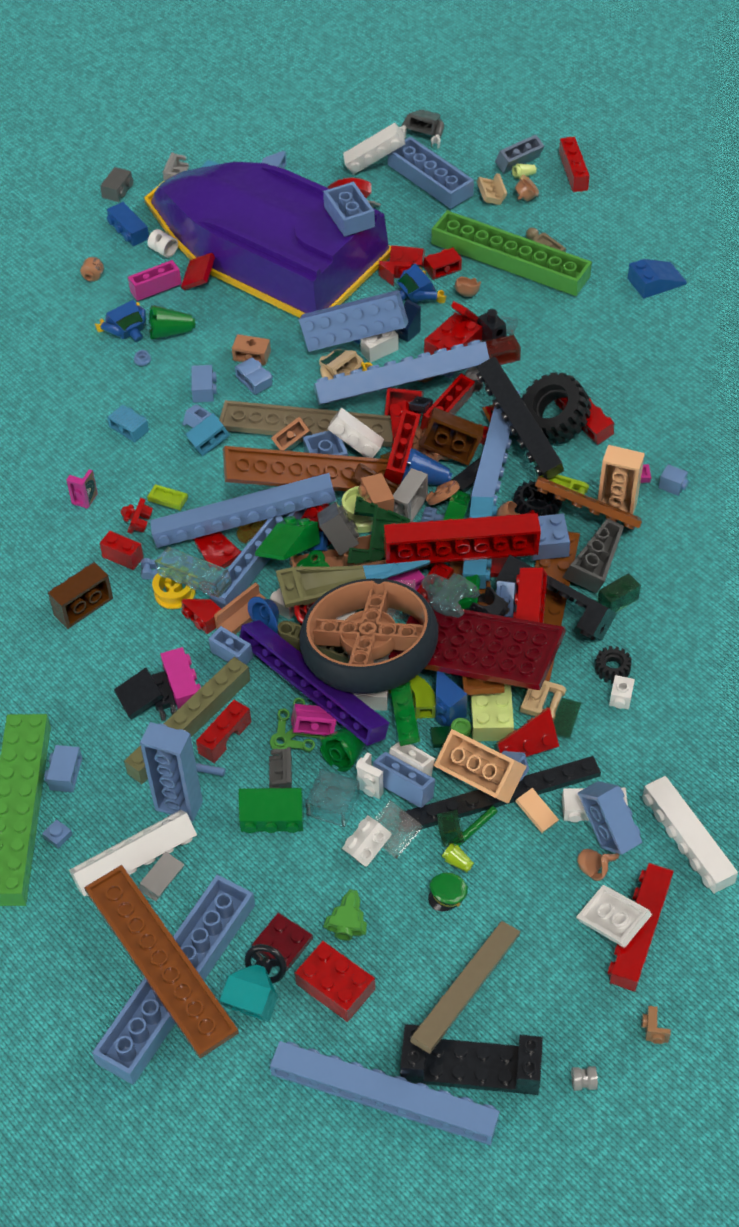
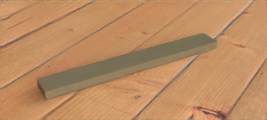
[410,921,521,1054]

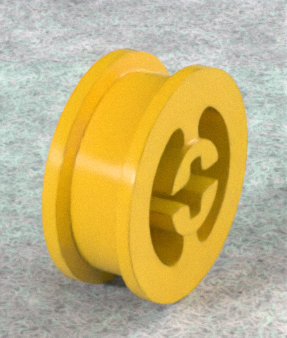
[152,566,196,609]

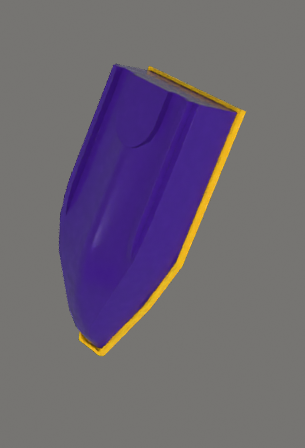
[144,162,391,318]

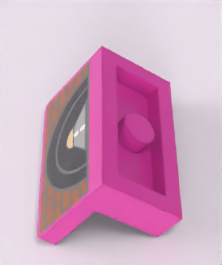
[66,469,98,509]

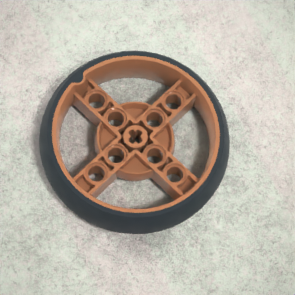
[300,578,439,694]

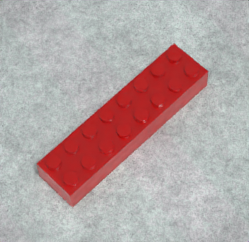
[384,513,541,564]

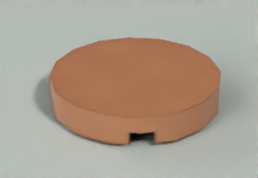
[425,480,460,505]

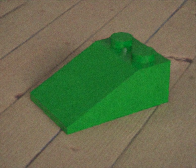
[255,516,320,560]

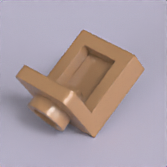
[642,1006,671,1044]

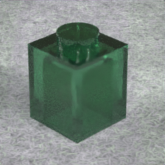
[437,810,464,846]

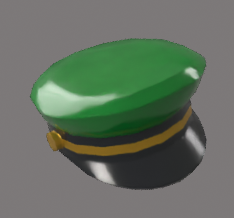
[428,873,468,911]

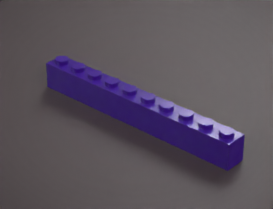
[239,620,389,746]

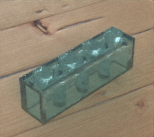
[154,547,232,598]

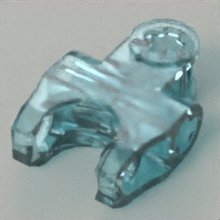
[422,573,480,617]

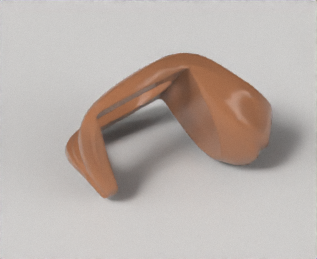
[577,849,620,881]

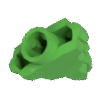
[323,889,367,941]

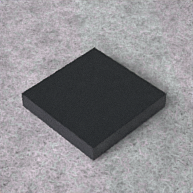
[114,667,164,720]

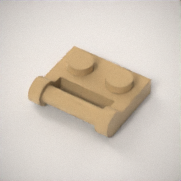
[520,680,566,723]

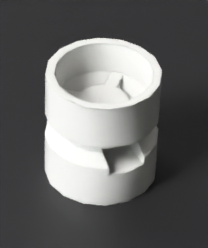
[148,229,178,258]

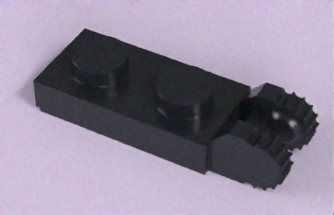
[152,671,177,721]

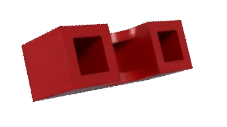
[196,699,252,763]

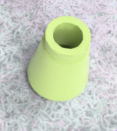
[512,163,536,179]

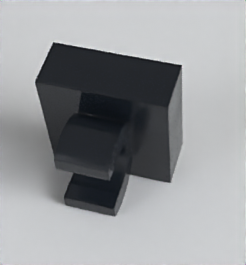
[409,396,433,415]

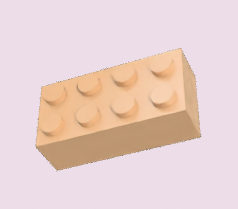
[598,445,645,514]
[434,729,527,804]

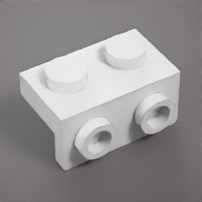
[356,752,383,799]
[342,815,392,867]

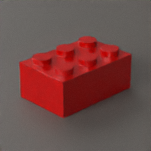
[424,312,482,355]
[295,941,375,1022]

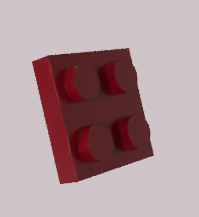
[252,913,313,971]

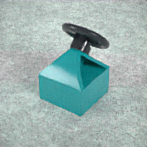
[219,944,286,1022]

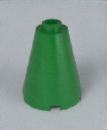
[149,305,195,339]
[320,727,366,772]

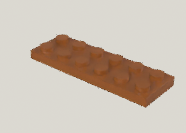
[535,476,642,529]

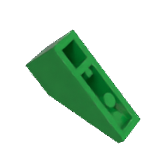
[443,490,471,520]

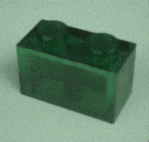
[597,573,641,612]

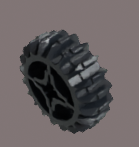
[513,480,563,516]

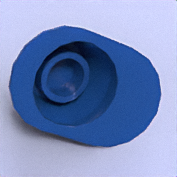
[248,597,279,633]

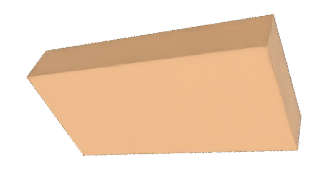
[515,788,559,833]

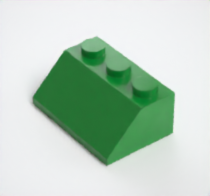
[239,788,304,833]

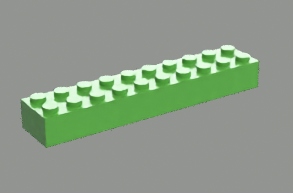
[431,210,592,296]
[0,714,51,906]

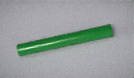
[449,806,498,847]

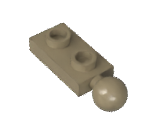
[526,227,566,252]

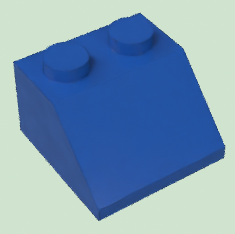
[435,671,467,726]

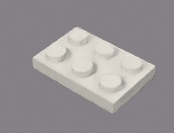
[576,885,652,948]

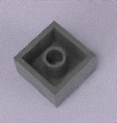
[317,502,360,555]

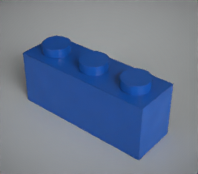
[107,202,149,246]

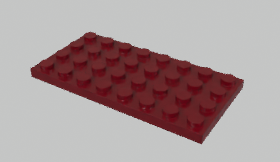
[389,604,566,690]

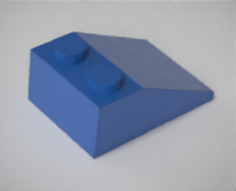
[627,259,687,299]

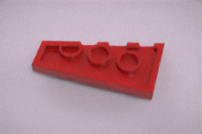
[192,531,241,576]

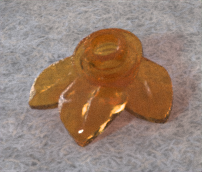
[236,519,267,543]

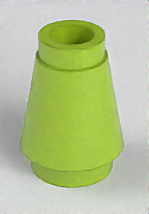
[442,843,474,873]

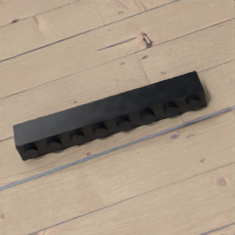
[476,356,564,480]

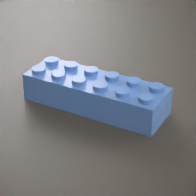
[388,136,474,209]
[299,290,408,352]
[140,722,203,821]

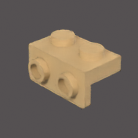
[476,173,507,205]

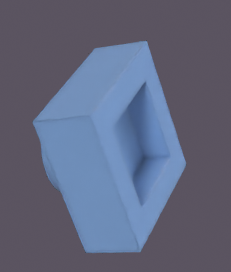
[42,819,73,849]

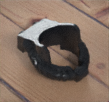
[464,587,509,616]

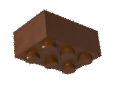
[419,407,484,466]
[48,562,113,629]

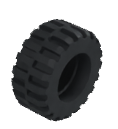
[522,372,591,444]

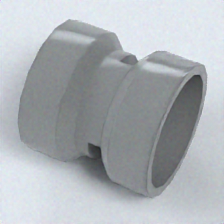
[465,367,483,392]
[571,1066,598,1091]

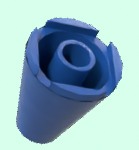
[401,448,452,486]

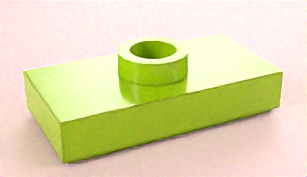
[147,484,188,511]

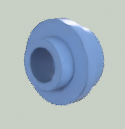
[134,350,151,366]

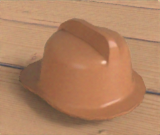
[515,175,539,202]

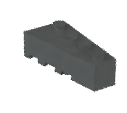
[562,518,624,593]

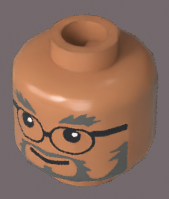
[80,257,104,281]

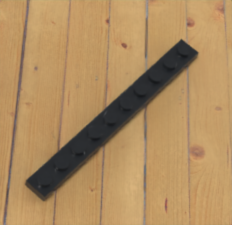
[400,756,601,834]

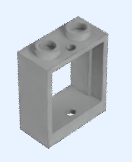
[393,468,428,522]

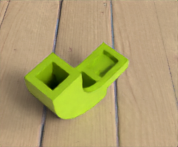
[388,675,436,719]

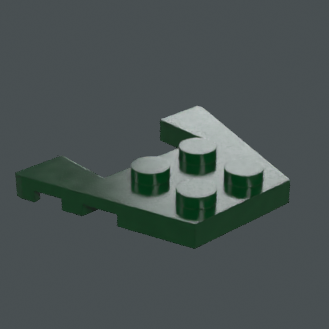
[347,496,410,566]

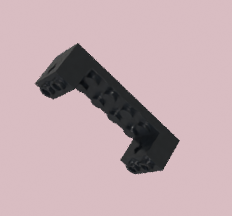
[495,555,617,641]
[400,1024,543,1095]

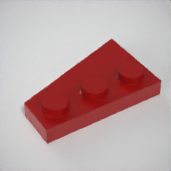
[496,707,560,757]

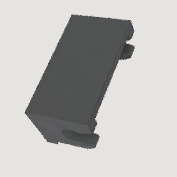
[269,747,292,788]

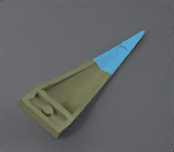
[276,560,430,608]

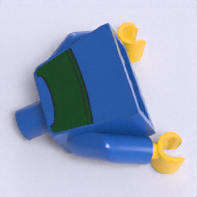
[397,263,446,303]
[95,300,146,342]

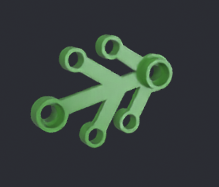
[270,697,324,752]

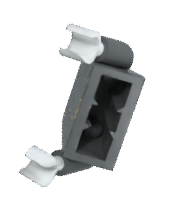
[399,110,444,148]

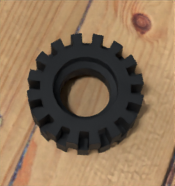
[595,646,632,684]

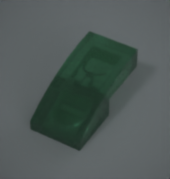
[554,698,581,739]

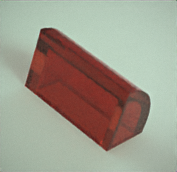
[484,335,521,365]

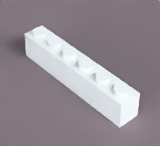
[642,776,738,893]
[69,810,197,896]

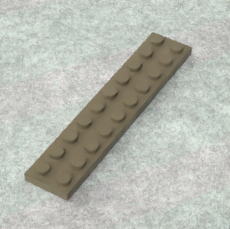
[220,400,393,447]

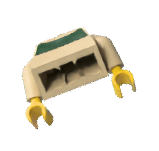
[319,349,372,380]

